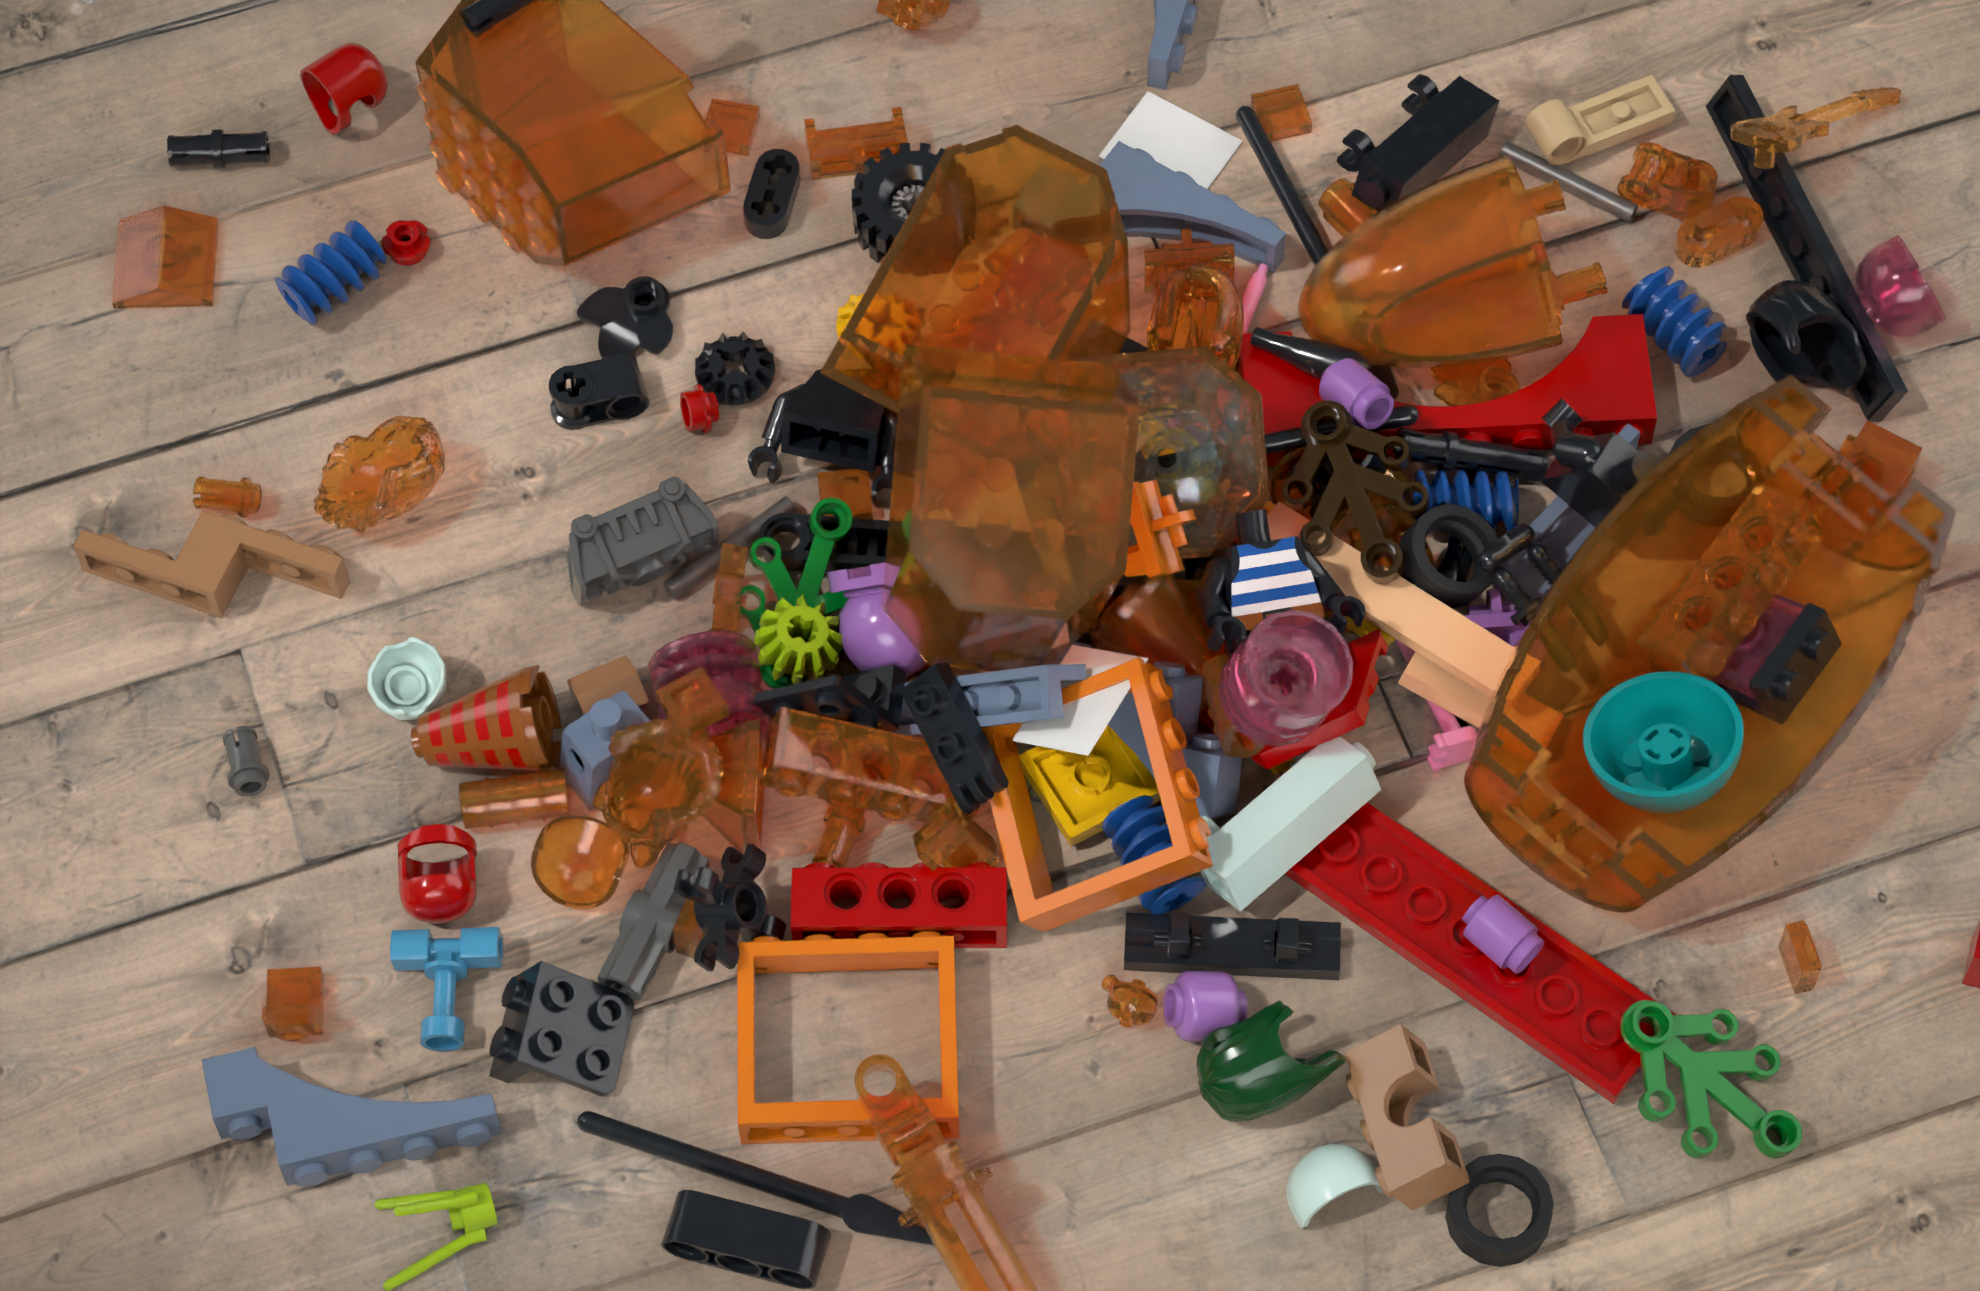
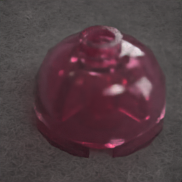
[1855,235,1946,338]

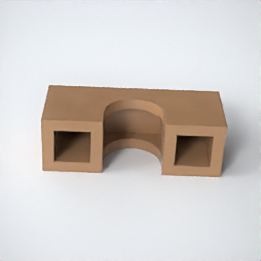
[1344,1023,1470,1210]

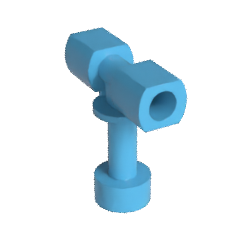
[390,927,503,1052]

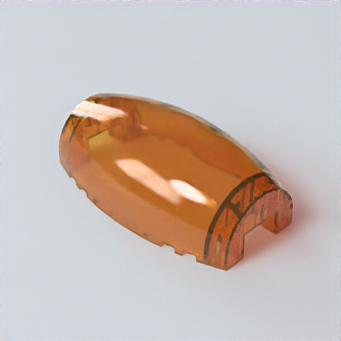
[1464,375,1956,913]

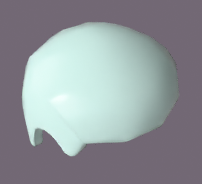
[367,637,447,720]

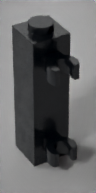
[1336,74,1499,221]

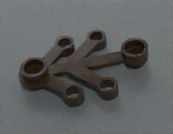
[1281,401,1430,584]

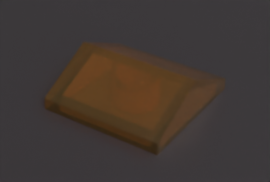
[112,205,219,309]

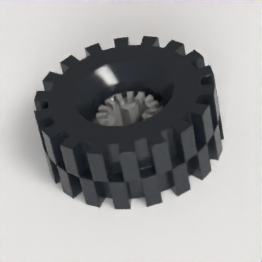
[851,142,976,273]

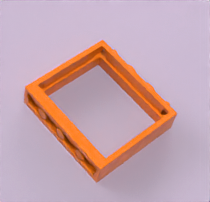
[982,657,1213,932]
[737,931,960,1145]

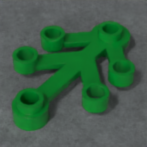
[733,498,853,689]
[1620,1000,1802,1159]

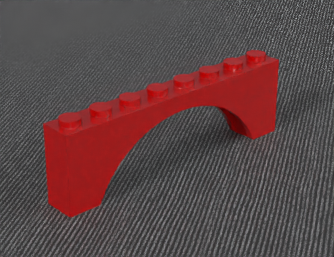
[1238,314,1657,466]

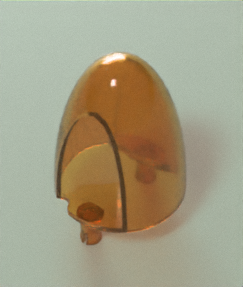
[1298,155,1608,368]

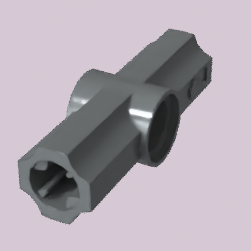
[597,842,710,1001]

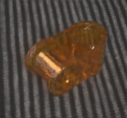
[1617,142,1718,224]

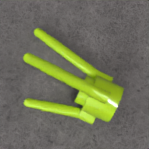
[374,1182,498,1291]

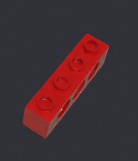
[790,862,1007,948]

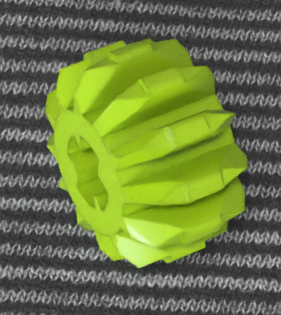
[754,594,843,684]

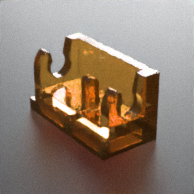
[804,107,908,180]

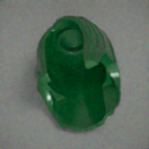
[1196,1001,1346,1122]

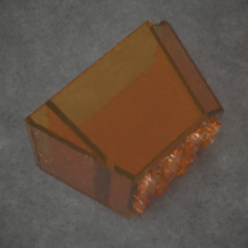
[415,0,731,266]
[820,125,1131,467]
[882,344,1140,672]

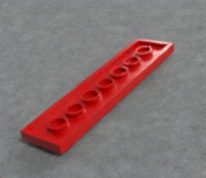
[1285,802,1676,1104]

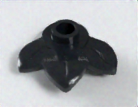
[577,276,673,359]

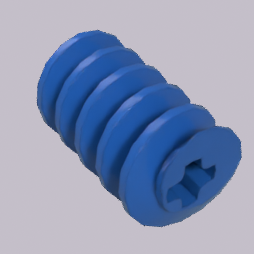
[275,220,386,326]
[1622,266,1727,377]
[1412,470,1519,535]
[1102,795,1207,915]

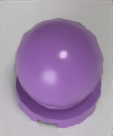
[827,556,941,677]

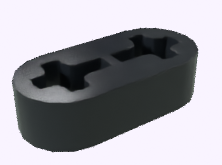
[743,149,800,239]

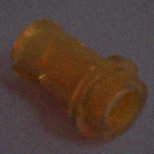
[193,476,262,518]

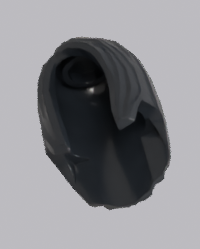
[1746,280,1866,393]

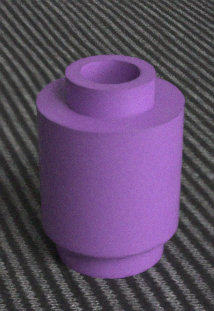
[1319,358,1394,429]
[1462,894,1545,974]

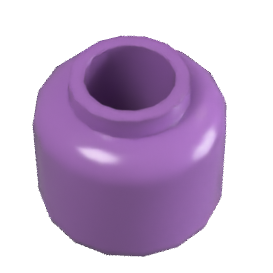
[1163,971,1247,1042]

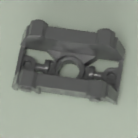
[567,476,719,605]

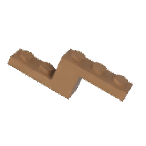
[73,510,350,618]

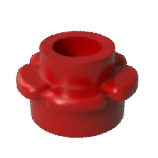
[381,220,431,266]
[680,384,719,433]

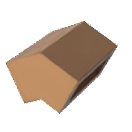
[567,655,649,716]

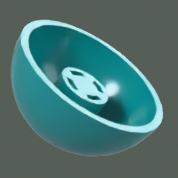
[1583,671,1744,814]

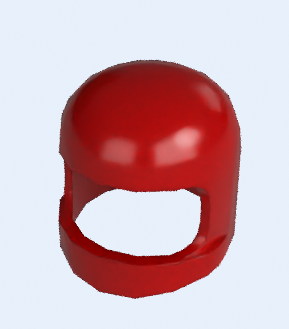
[300,43,388,135]
[397,824,477,924]

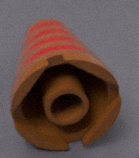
[411,665,562,771]

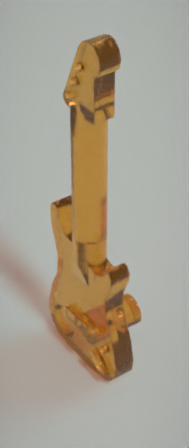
[1730,87,1901,169]

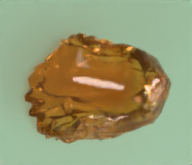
[314,415,445,533]

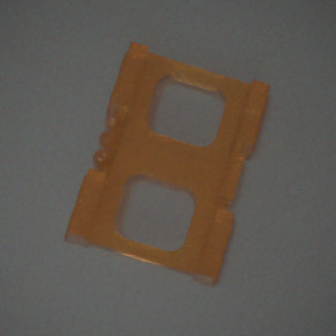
[705,543,748,663]

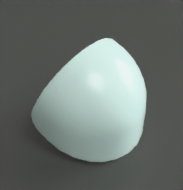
[1286,1144,1383,1228]

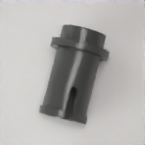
[222,726,270,796]

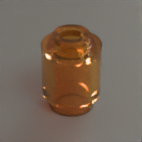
[1318,178,1391,251]

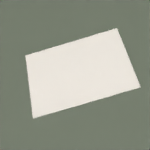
[1099,91,1243,189]
[1012,645,1148,756]

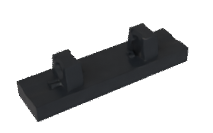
[1124,913,1341,980]

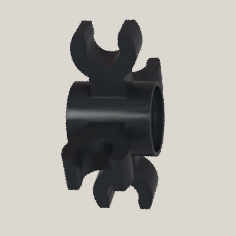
[674,844,787,972]

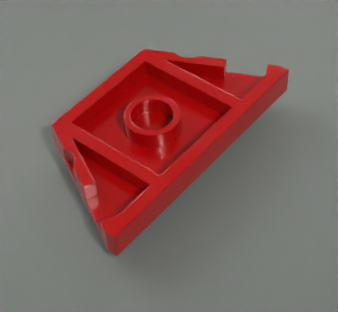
[1198,629,1388,769]

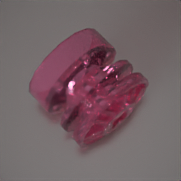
[1219,610,1353,747]
[648,631,772,763]

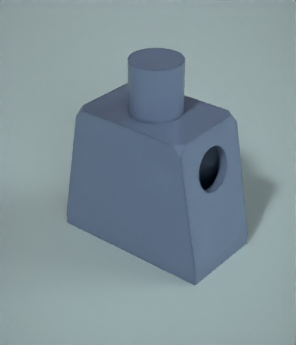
[559,690,671,811]

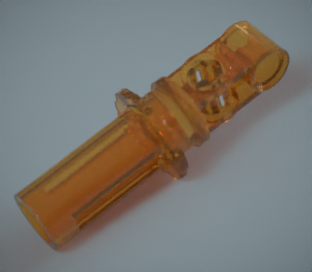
[855,1054,1038,1291]

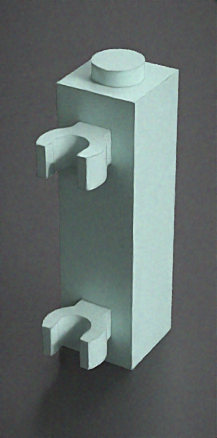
[1200,736,1381,912]

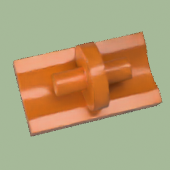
[1104,480,1197,578]

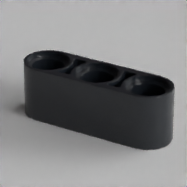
[661,1190,831,1289]

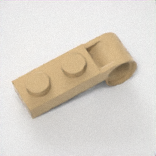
[1525,74,1676,166]

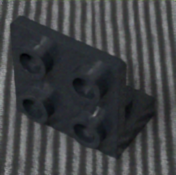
[753,664,906,749]

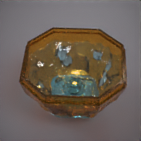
[1053,346,1269,564]

